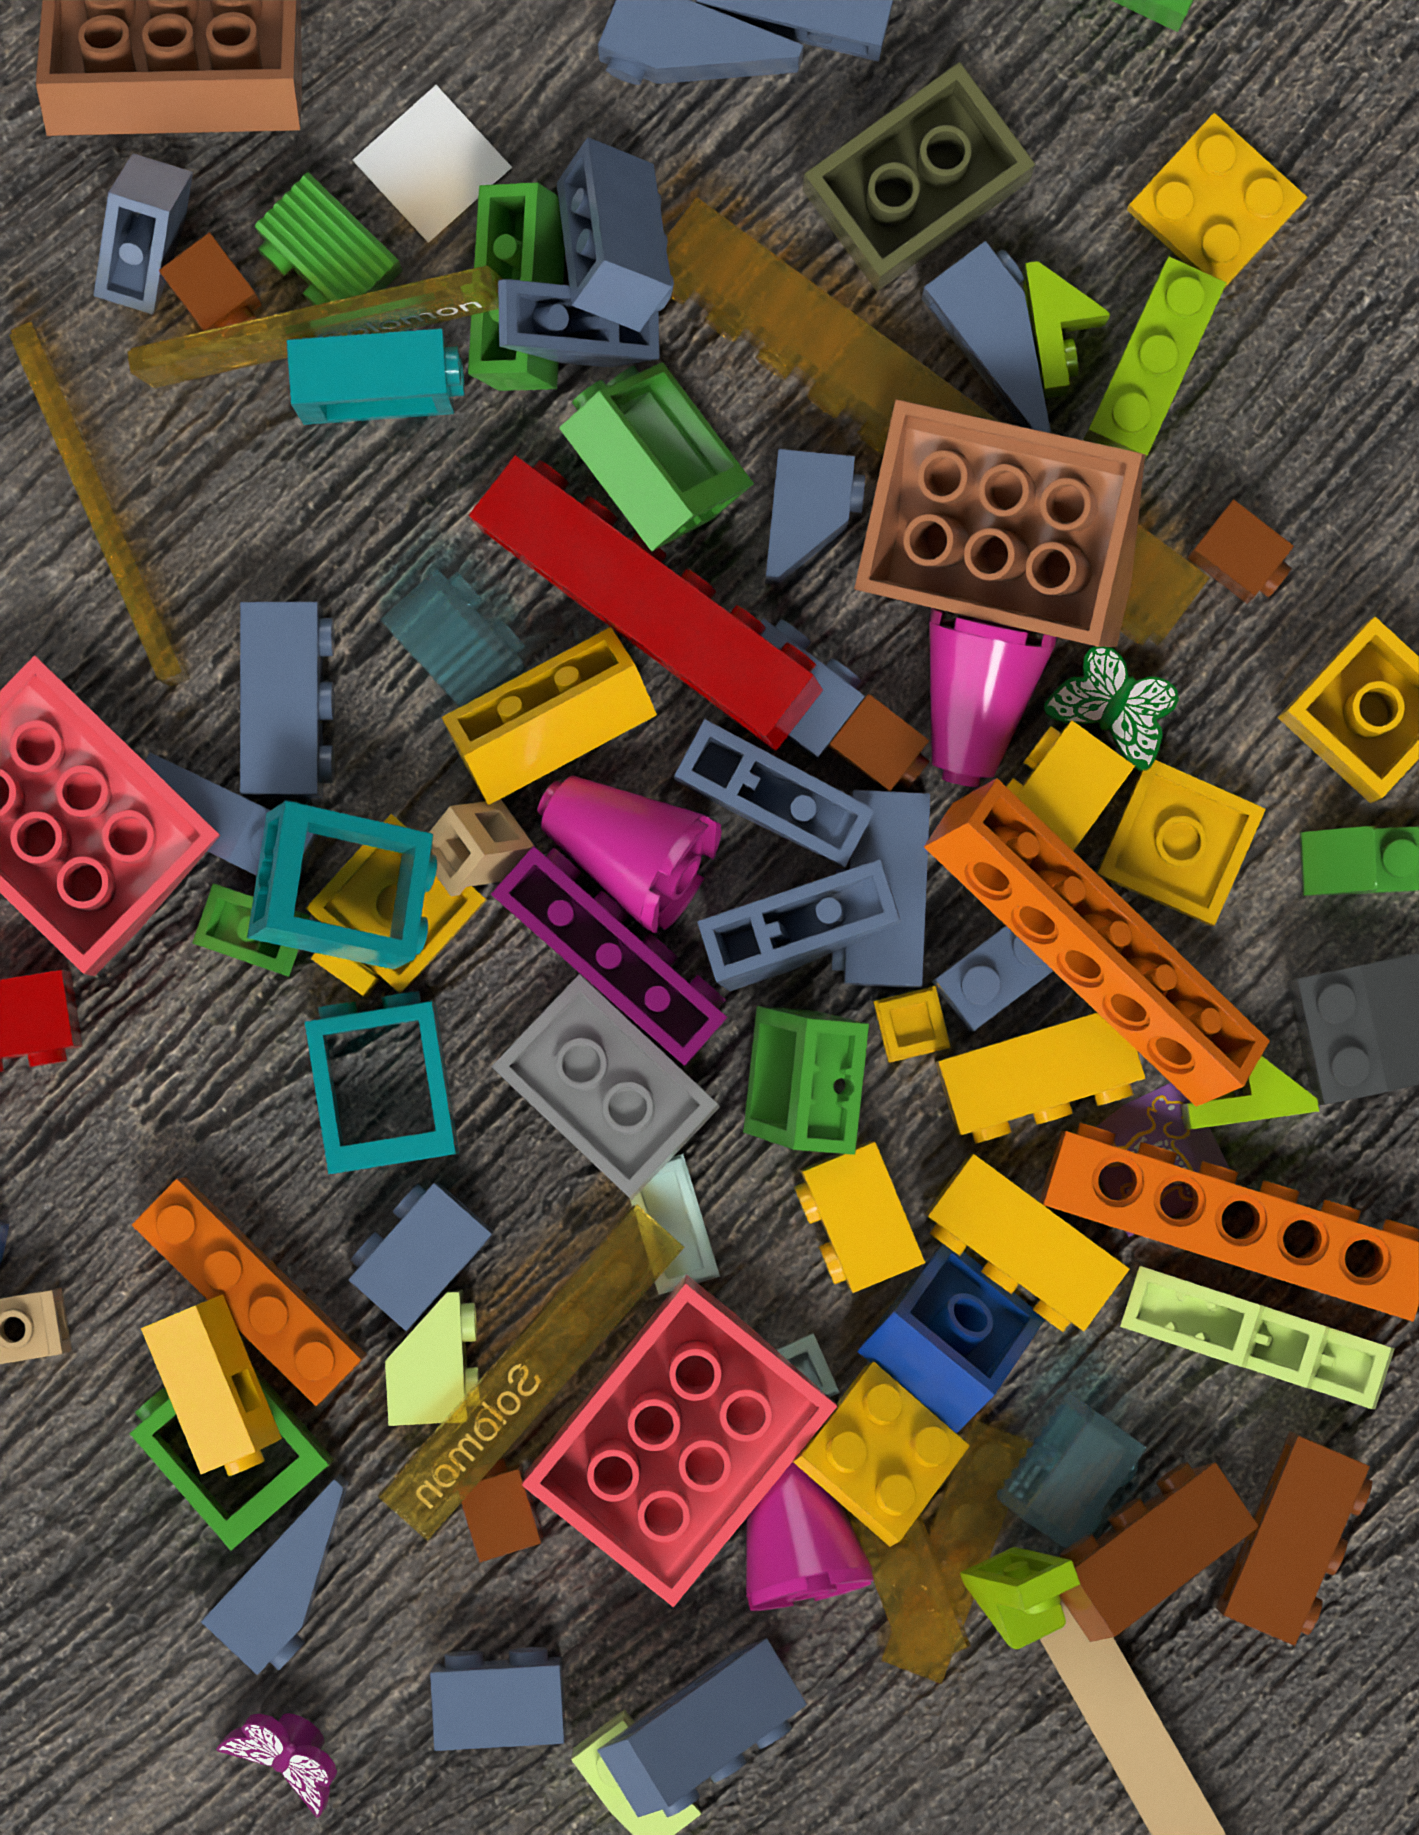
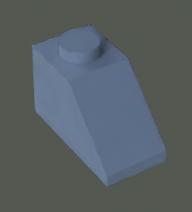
[93,153,193,315]
[765,449,865,585]

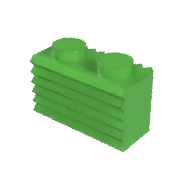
[255,172,403,324]

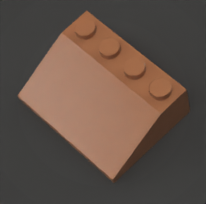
[36,0,302,136]
[854,400,1145,647]

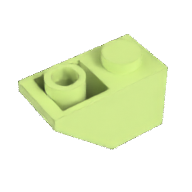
[385,1289,480,1426]

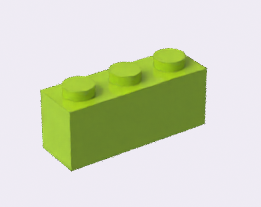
[1083,256,1227,459]

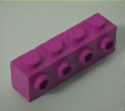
[491,846,727,1066]

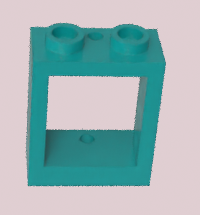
[287,329,465,425]
[247,801,437,969]
[305,991,460,1175]

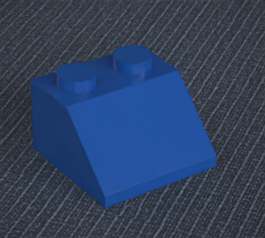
[857,1243,1045,1434]

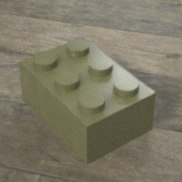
[802,62,1036,291]

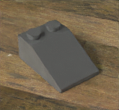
[1287,953,1419,1105]

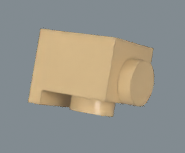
[429,799,535,896]
[0,1288,72,1364]

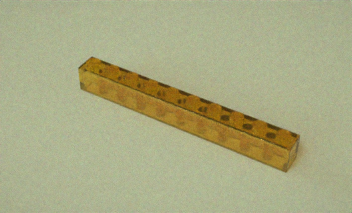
[666,197,1210,646]

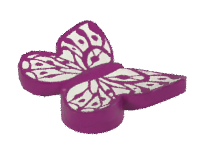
[216,1713,337,1818]

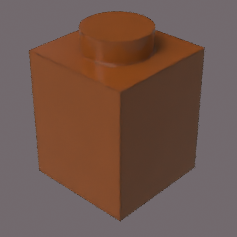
[158,232,262,342]
[1187,499,1294,604]
[828,694,930,792]
[457,1457,544,1563]

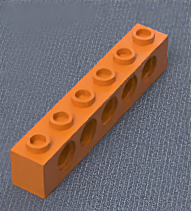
[924,778,1270,1107]
[1039,1123,1419,1322]

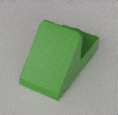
[1300,826,1419,896]
[192,883,310,977]

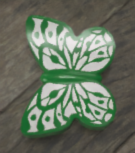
[1044,646,1179,771]

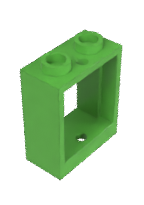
[559,362,754,551]
[743,1006,869,1155]
[129,1365,334,1551]

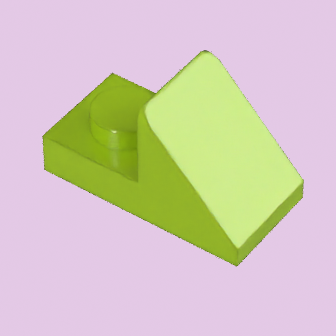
[1022,261,1110,399]
[1181,1056,1319,1129]
[960,1547,1080,1649]

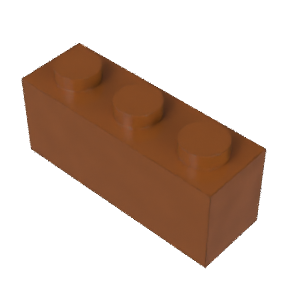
[1216,1431,1373,1646]
[1059,1462,1259,1642]

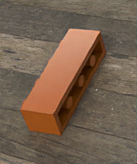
[132,1177,368,1406]

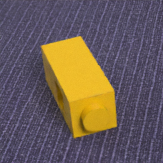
[141,1294,282,1476]

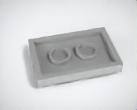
[491,974,720,1200]

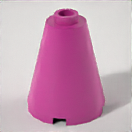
[929,608,1057,787]
[537,776,722,933]
[746,1461,874,1611]

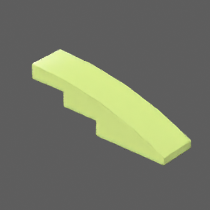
[1120,1266,1394,1410]

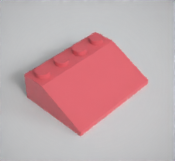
[0,655,221,976]
[522,1274,837,1607]

